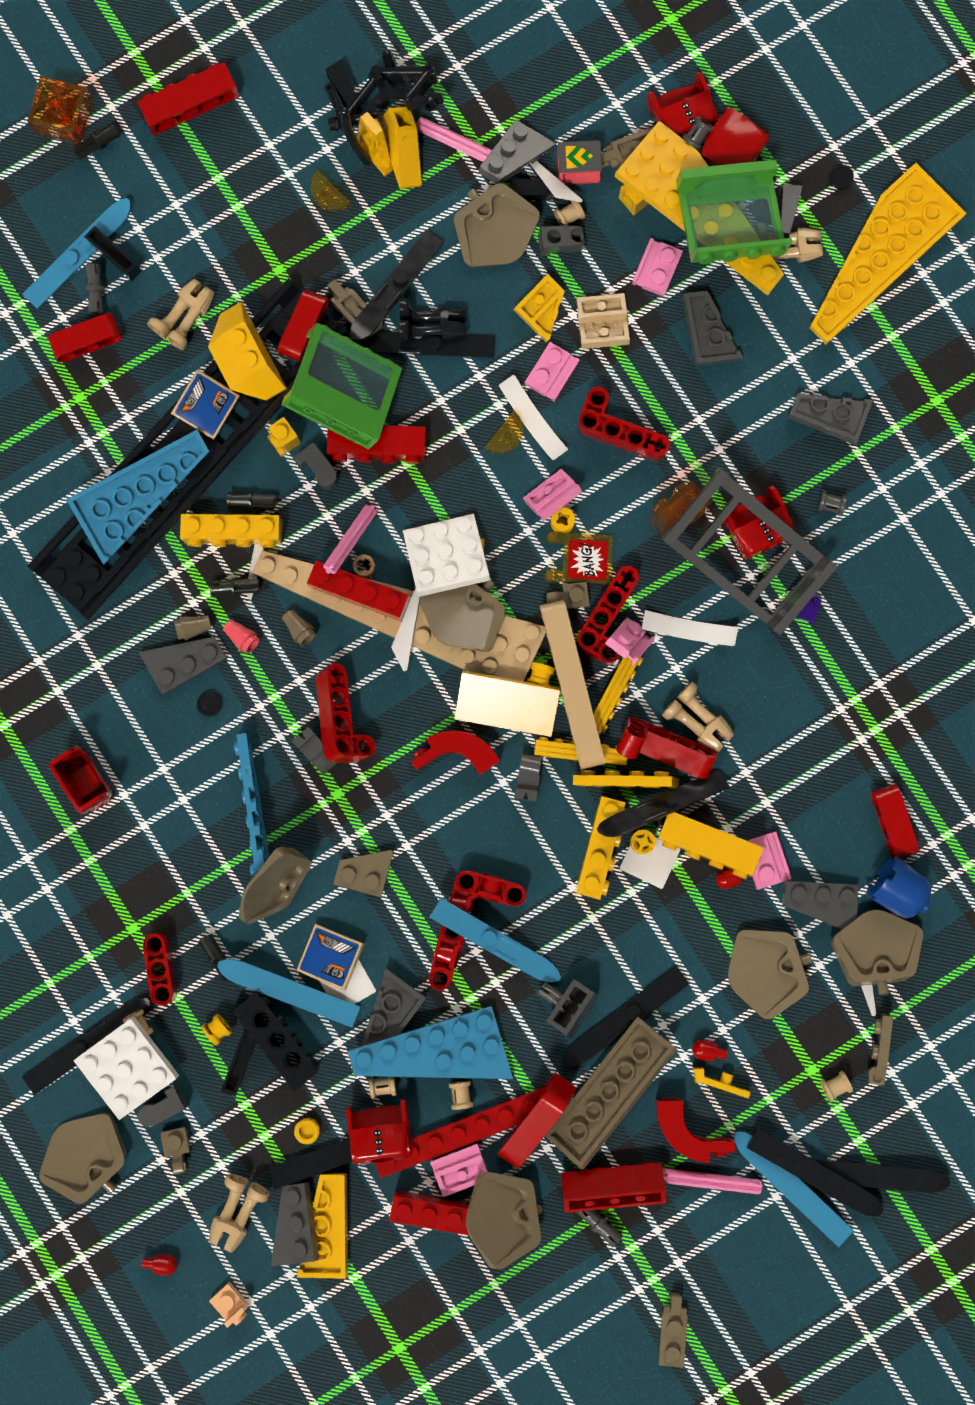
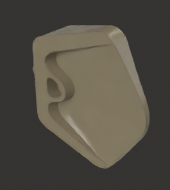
[454,183,540,268]
[419,580,506,652]
[238,847,312,925]
[831,910,923,995]
[728,929,812,1019]
[39,1113,127,1204]
[466,1172,543,1269]

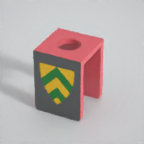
[557,140,602,185]

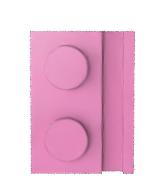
[632,238,683,297]
[525,342,580,402]
[523,469,582,521]
[605,617,655,665]
[747,832,792,890]
[430,1143,488,1197]

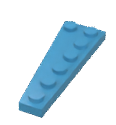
[234,733,270,878]

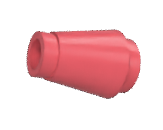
[223,619,260,654]

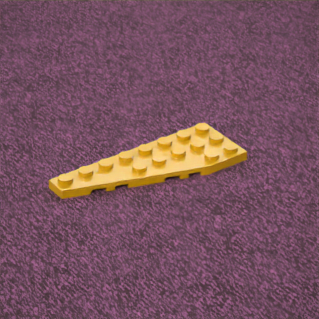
[614,121,784,296]
[810,163,966,345]

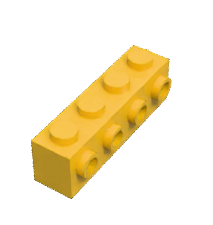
[180,514,283,548]
[575,796,627,899]
[659,812,764,879]

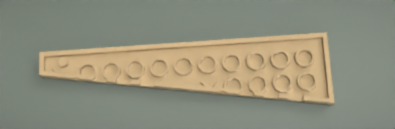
[252,550,546,681]

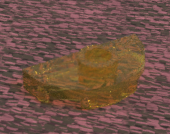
[310,170,351,211]
[484,411,523,454]

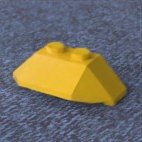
[208,302,287,401]

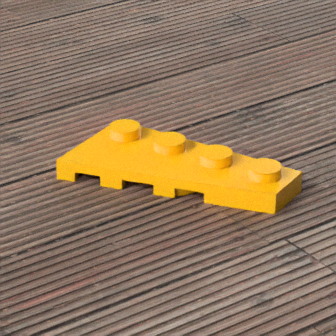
[573,770,679,789]
[296,1173,348,1279]

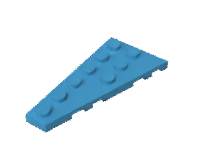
[66,430,209,565]
[347,1006,513,1079]

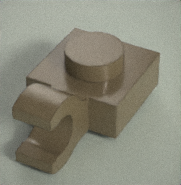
[546,582,590,610]
[160,1126,191,1174]

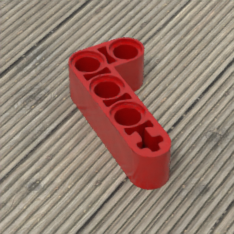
[578,387,670,461]
[577,566,639,665]
[316,663,376,763]
[616,717,718,779]
[497,1072,576,1169]

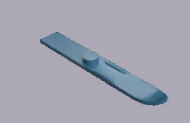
[22,198,131,309]
[429,898,561,983]
[217,959,360,1028]
[733,1131,854,1247]

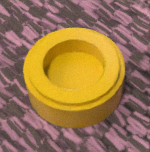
[294,1118,320,1144]

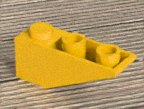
[379,107,422,189]

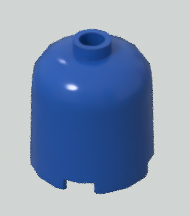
[866,856,931,918]

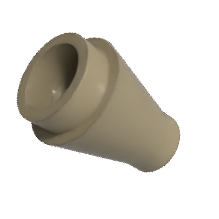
[282,610,316,646]
[174,615,211,641]

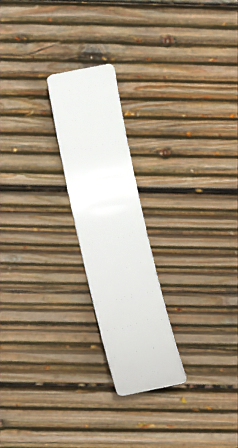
[499,375,568,460]
[642,610,738,646]

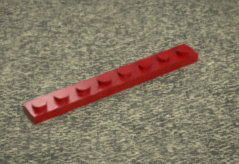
[375,1086,545,1179]

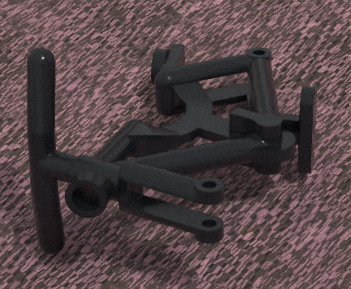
[325,50,444,165]

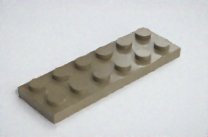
[545,1017,677,1170]

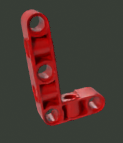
[429,870,526,991]

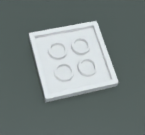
[403,514,490,597]
[74,1016,179,1120]

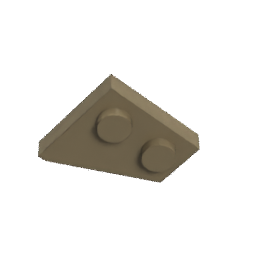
[333,850,394,897]

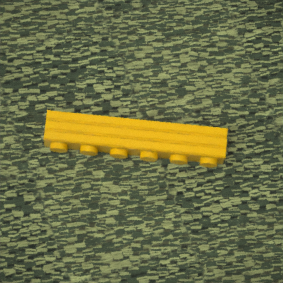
[593,657,644,735]
[534,737,627,766]

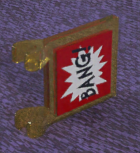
[545,531,613,585]

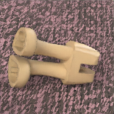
[754,223,823,263]
[147,279,215,350]
[661,681,734,753]
[209,1174,270,1253]

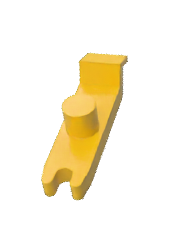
[692,1067,751,1098]

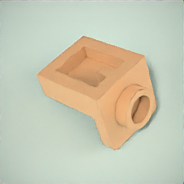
[209,1281,249,1328]

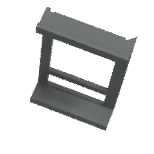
[661,467,838,635]

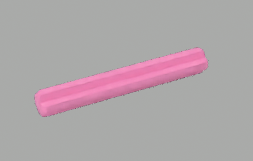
[416,117,492,162]
[323,504,377,574]
[663,1168,762,1194]

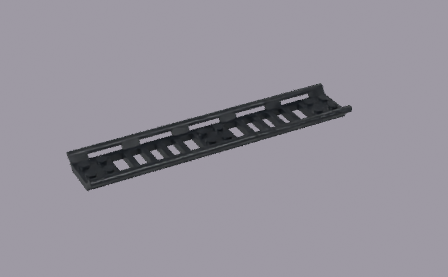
[27,278,349,620]

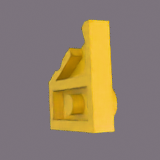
[357,112,393,176]
[513,274,565,342]

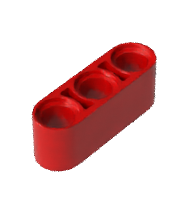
[278,289,329,362]
[48,313,122,362]
[871,784,919,859]
[143,933,177,1006]

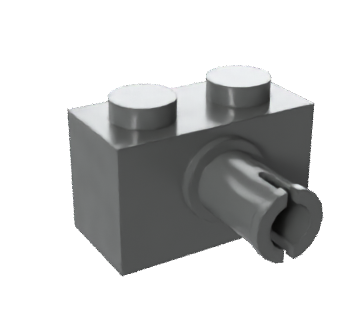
[538,979,599,1039]

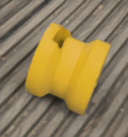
[550,507,575,535]
[527,662,555,686]
[630,829,656,854]
[201,1013,233,1046]

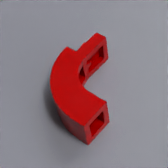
[411,731,500,775]
[656,1098,735,1163]

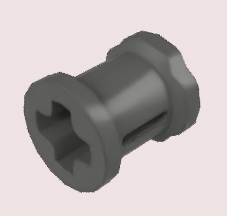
[682,116,714,149]
[817,490,847,516]

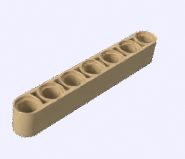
[540,600,605,769]

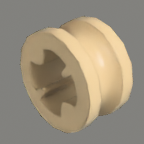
[353,555,375,578]

